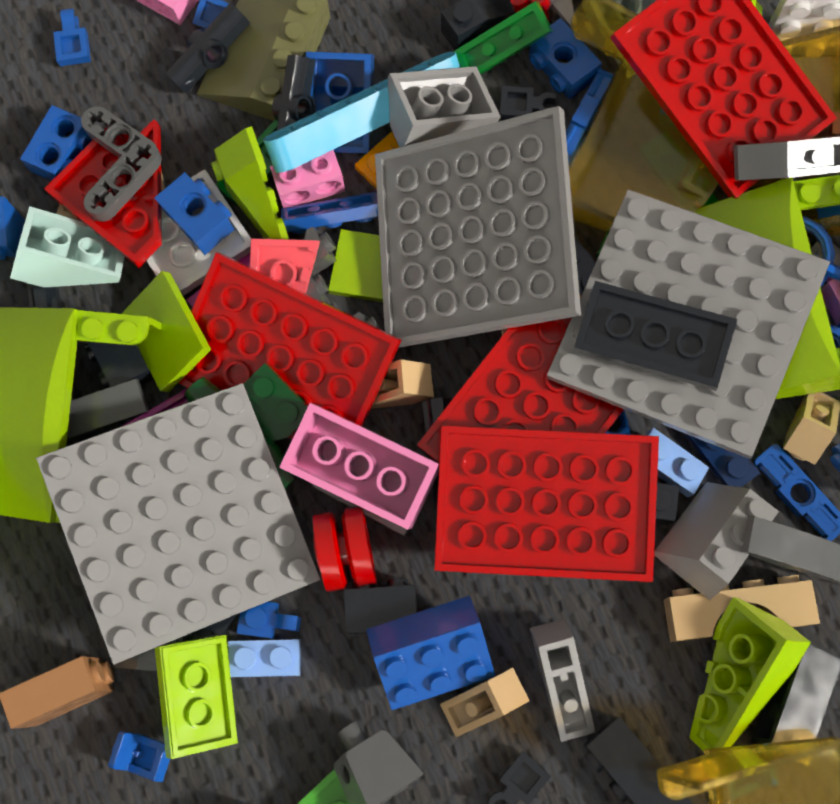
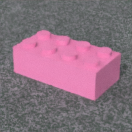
[279,403,439,530]

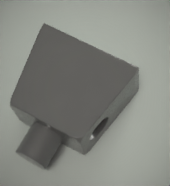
[334,721,424,804]

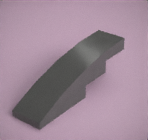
[67,379,149,440]
[742,516,840,585]

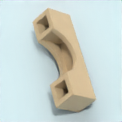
[664,575,820,642]

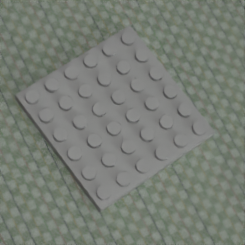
[375,106,581,348]
[547,189,830,459]
[36,383,320,665]

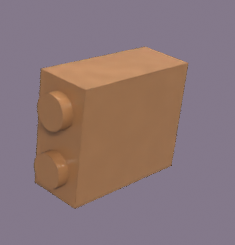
[0,656,115,729]

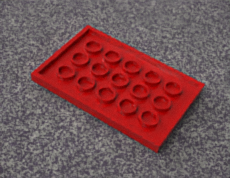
[610,0,837,199]
[179,253,402,439]
[416,317,624,464]
[434,426,659,582]

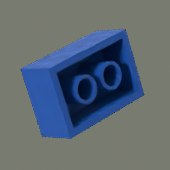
[366,595,495,710]

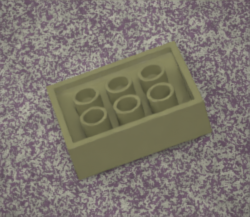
[197,0,331,121]

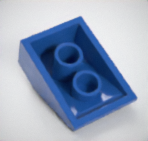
[306,52,374,154]

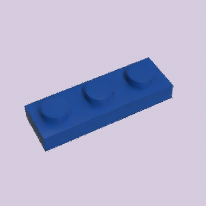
[281,192,378,234]

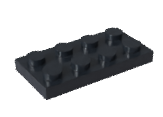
[574,281,738,391]

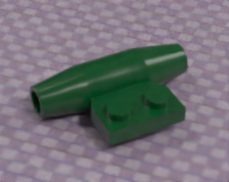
[184,363,308,489]

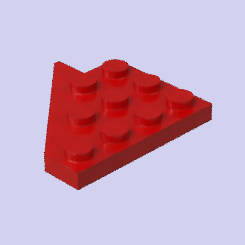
[44,119,162,268]

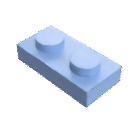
[645,428,709,497]
[228,639,300,677]

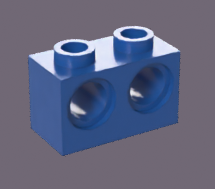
[20,105,93,181]

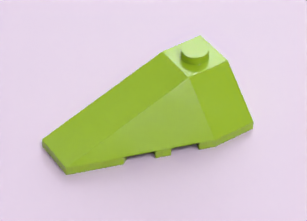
[211,126,289,240]
[689,597,811,762]

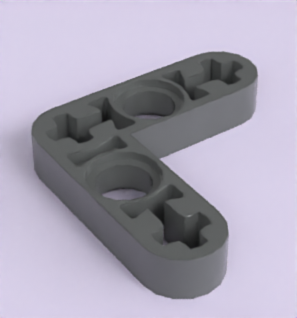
[81,106,162,222]

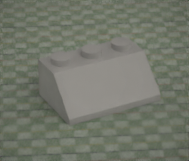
[388,66,500,148]
[654,482,779,600]

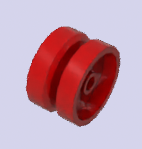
[312,506,376,592]

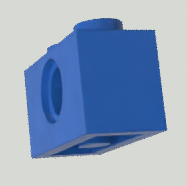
[529,18,602,99]
[155,172,235,255]

